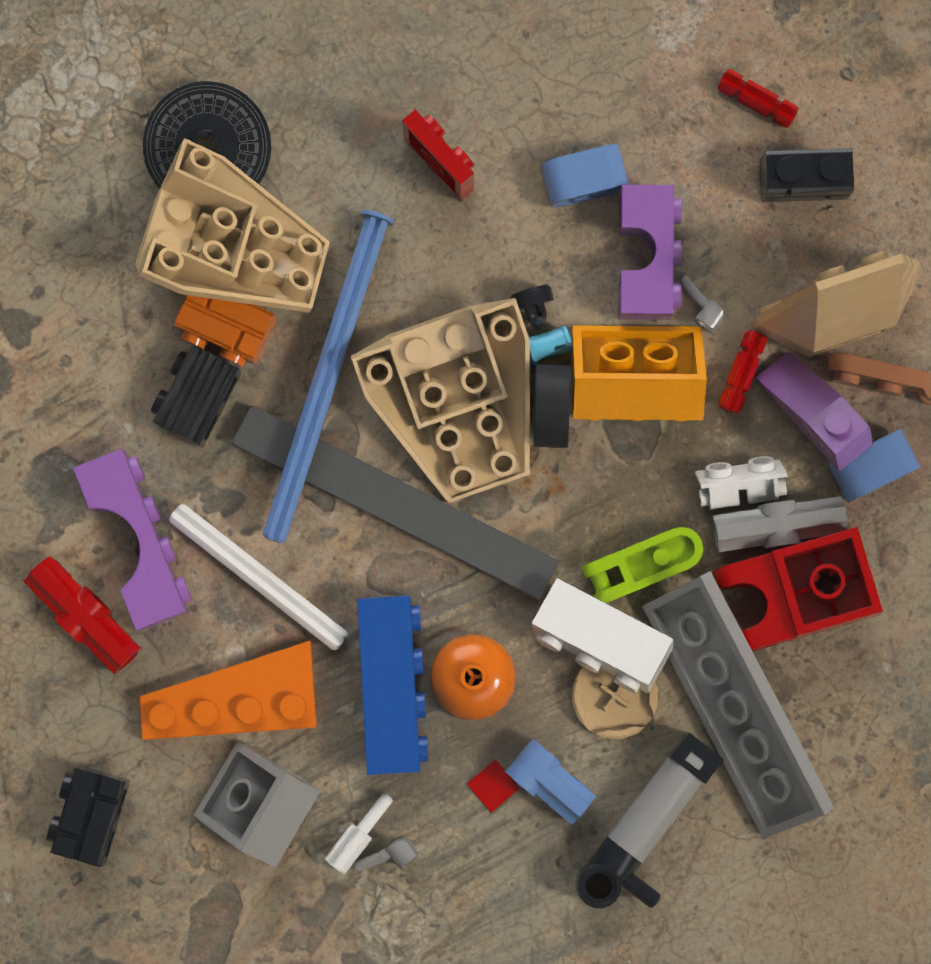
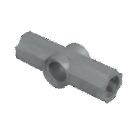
[712,496,848,553]

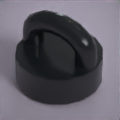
[509,284,555,327]

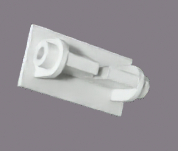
[695,456,788,510]

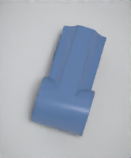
[505,738,596,825]

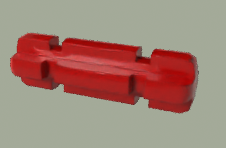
[717,69,799,128]
[718,330,767,414]

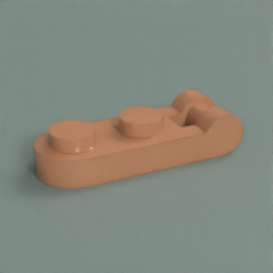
[826,353,931,405]

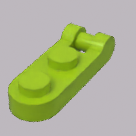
[581,527,704,603]

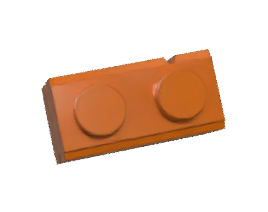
[174,295,277,367]

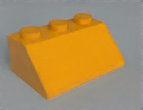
[572,325,707,422]

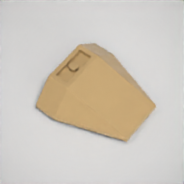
[135,138,330,313]
[751,251,922,358]
[350,298,530,503]

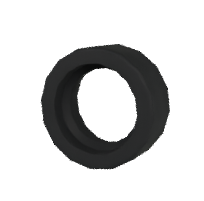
[533,364,571,448]

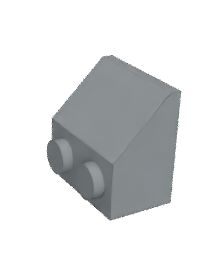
[193,740,321,868]

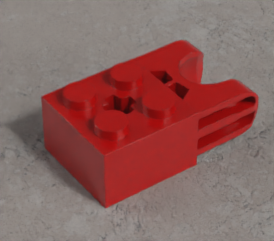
[712,527,883,651]

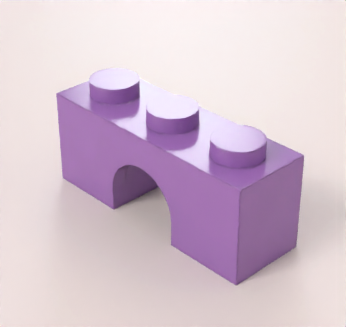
[618,185,682,320]

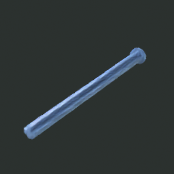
[263,210,394,543]

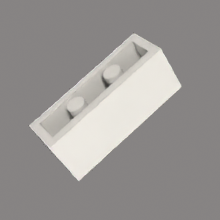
[532,578,673,694]

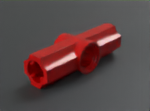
[23,555,142,674]

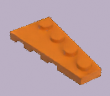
[140,640,317,740]

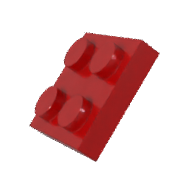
[402,109,474,201]

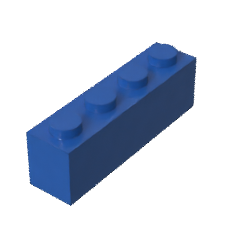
[357,596,428,775]

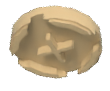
[572,667,658,739]

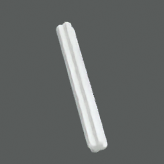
[169,504,348,650]

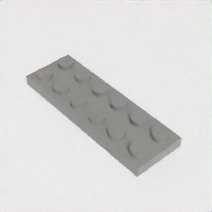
[642,571,834,839]

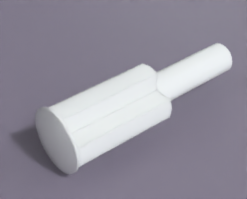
[324,793,393,874]

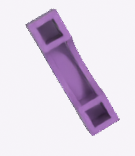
[73,449,193,631]

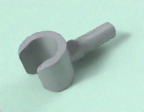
[679,275,724,333]
[354,837,418,872]

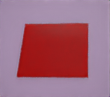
[467,759,520,813]

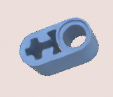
[540,144,630,208]
[828,428,921,503]

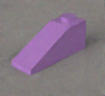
[755,351,873,472]

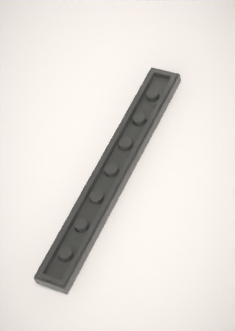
[232,405,559,600]

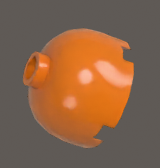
[430,634,517,721]

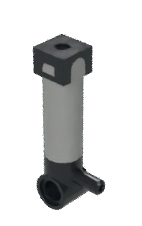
[575,731,724,909]

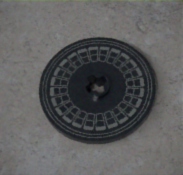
[143,81,272,189]

